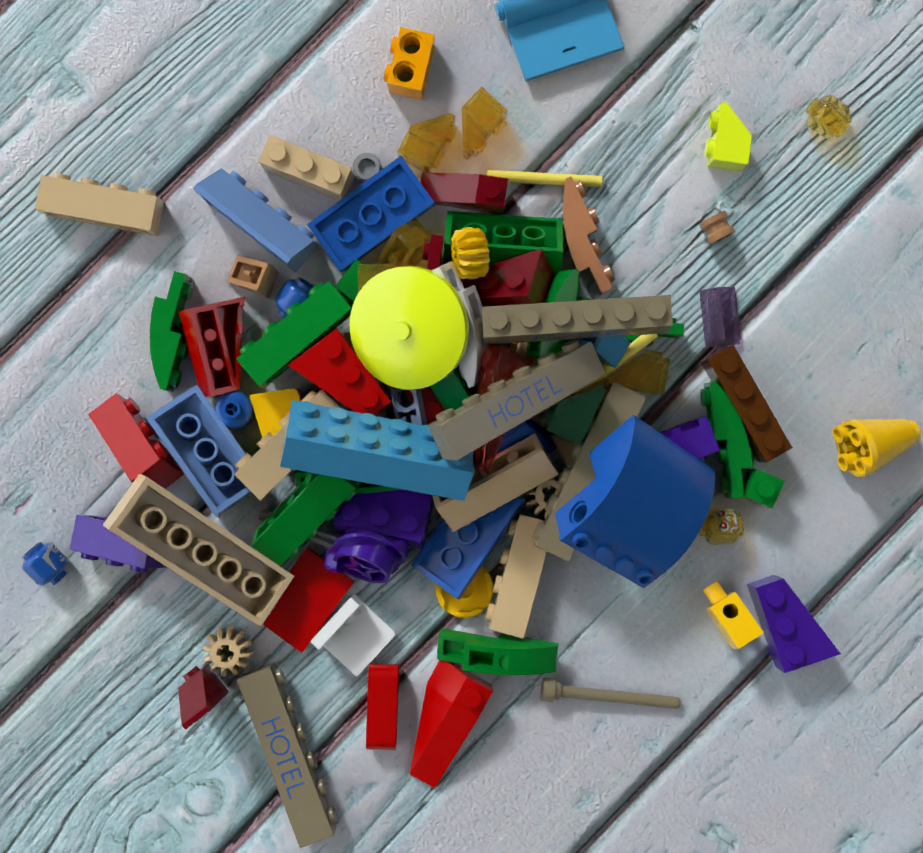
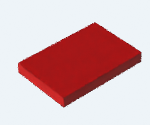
[263,547,355,653]

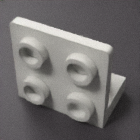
[310,594,396,676]

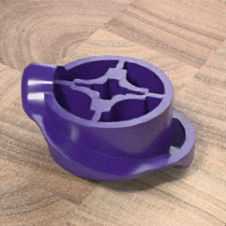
[324,528,409,584]

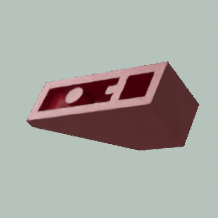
[420,172,508,215]
[178,664,229,730]

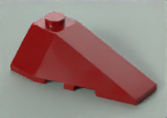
[410,660,493,788]

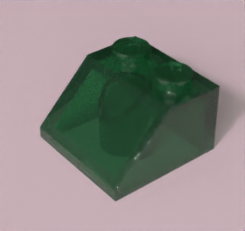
[539,387,606,446]

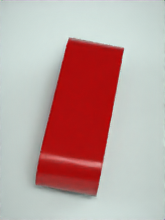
[366,663,399,750]

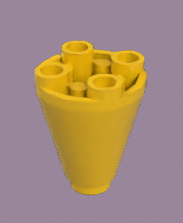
[832,419,921,477]

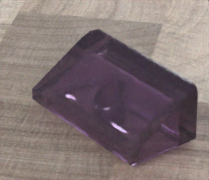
[700,287,741,348]

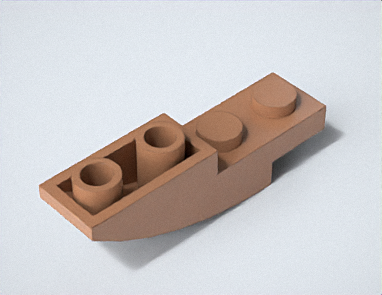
[563,176,615,293]

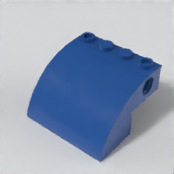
[555,415,715,588]

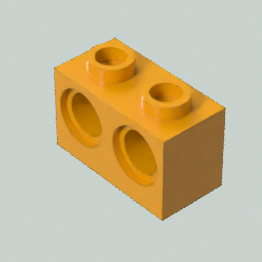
[384,27,435,100]

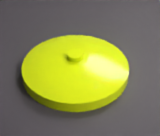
[350,266,469,390]

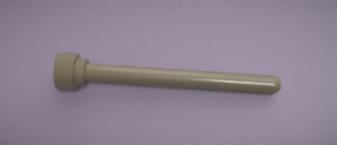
[540,677,681,709]

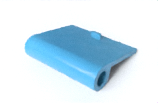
[494,0,624,82]

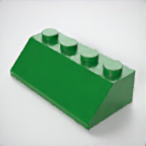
[443,211,563,280]

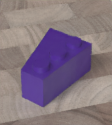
[659,417,720,461]
[333,490,434,549]
[747,575,841,673]

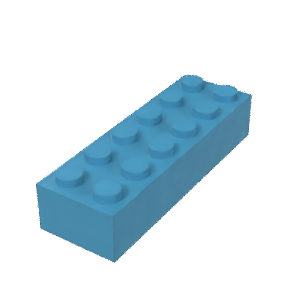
[280,400,474,501]

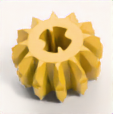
[451,227,490,280]

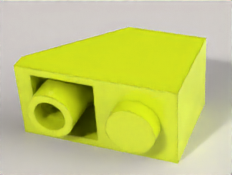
[704,102,752,172]

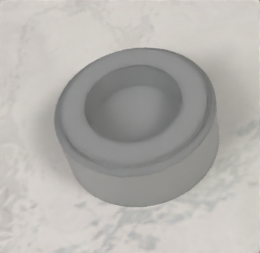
[353,153,382,183]

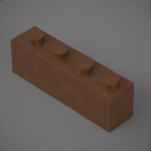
[701,345,793,463]

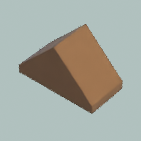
[226,255,279,299]

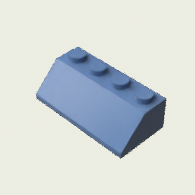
[193,168,317,273]
[146,385,252,518]

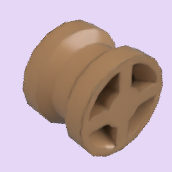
[699,211,736,245]

